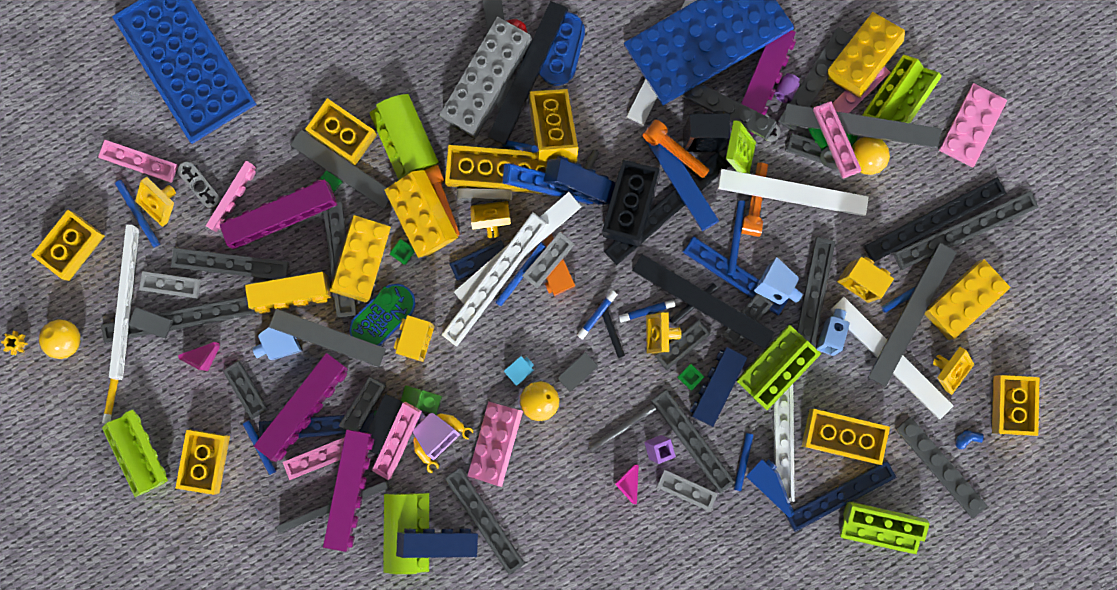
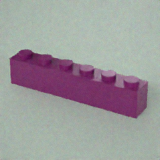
[730,30,797,136]
[220,180,338,250]
[253,353,348,462]
[323,430,374,552]

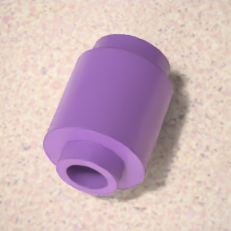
[775,73,800,103]

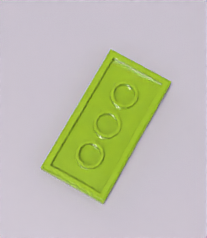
[726,121,756,174]

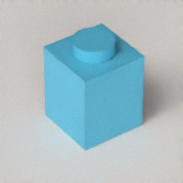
[504,356,534,386]

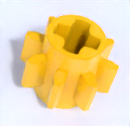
[1,331,28,355]

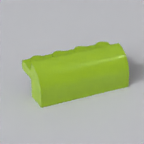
[862,54,942,123]
[369,94,439,180]
[736,324,821,410]
[102,410,168,497]
[383,493,429,574]
[839,501,930,555]

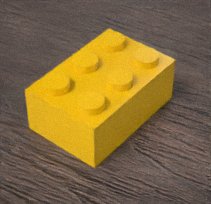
[305,98,377,165]
[31,210,105,281]
[837,257,894,303]
[394,315,435,362]
[992,375,1040,436]
[175,430,230,495]

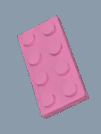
[939,83,1007,167]
[468,401,523,487]

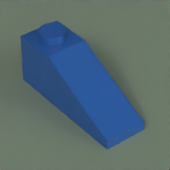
[746,459,794,518]

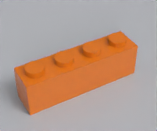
[522,225,575,296]

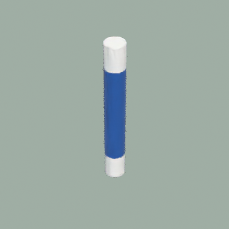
[577,290,618,339]
[619,299,676,323]

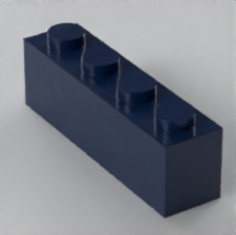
[544,156,616,205]
[690,347,747,427]
[396,528,478,558]

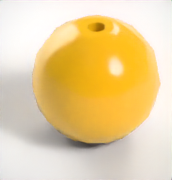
[852,137,890,175]
[39,319,80,359]
[520,381,559,421]

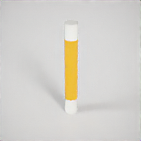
[102,378,118,424]

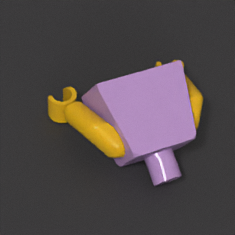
[413,412,474,473]

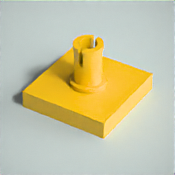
[135,177,176,227]
[470,201,511,238]
[646,313,681,353]
[933,347,974,395]

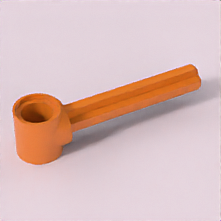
[643,120,709,178]
[741,162,768,237]
[424,165,460,236]

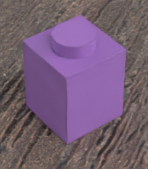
[644,435,676,464]

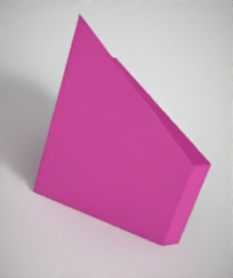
[178,342,220,371]
[614,464,639,504]

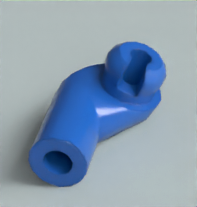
[955,431,984,449]

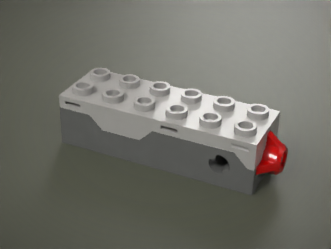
[440,16,532,140]

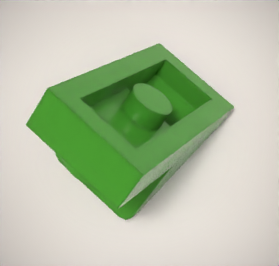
[401,385,442,415]

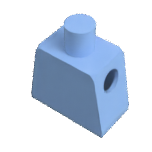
[754,257,803,304]
[816,309,850,356]
[252,327,302,360]

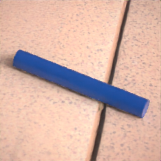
[502,140,538,153]
[881,286,916,313]
[243,421,276,475]
[734,433,753,491]

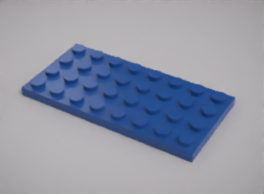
[112,0,257,144]
[624,0,794,105]

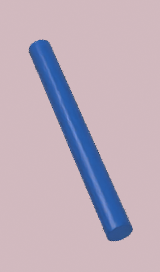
[115,180,160,248]
[727,200,745,276]
[495,242,547,306]

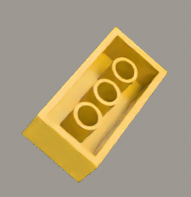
[828,12,905,98]
[529,89,578,165]
[384,170,458,258]
[329,215,391,302]
[925,259,1011,340]
[245,272,332,314]
[801,409,890,465]

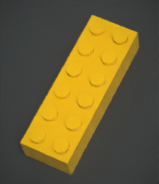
[445,145,547,194]

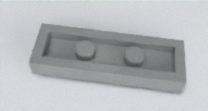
[522,232,575,289]
[139,271,201,299]
[656,470,718,511]

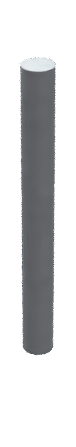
[589,404,656,453]

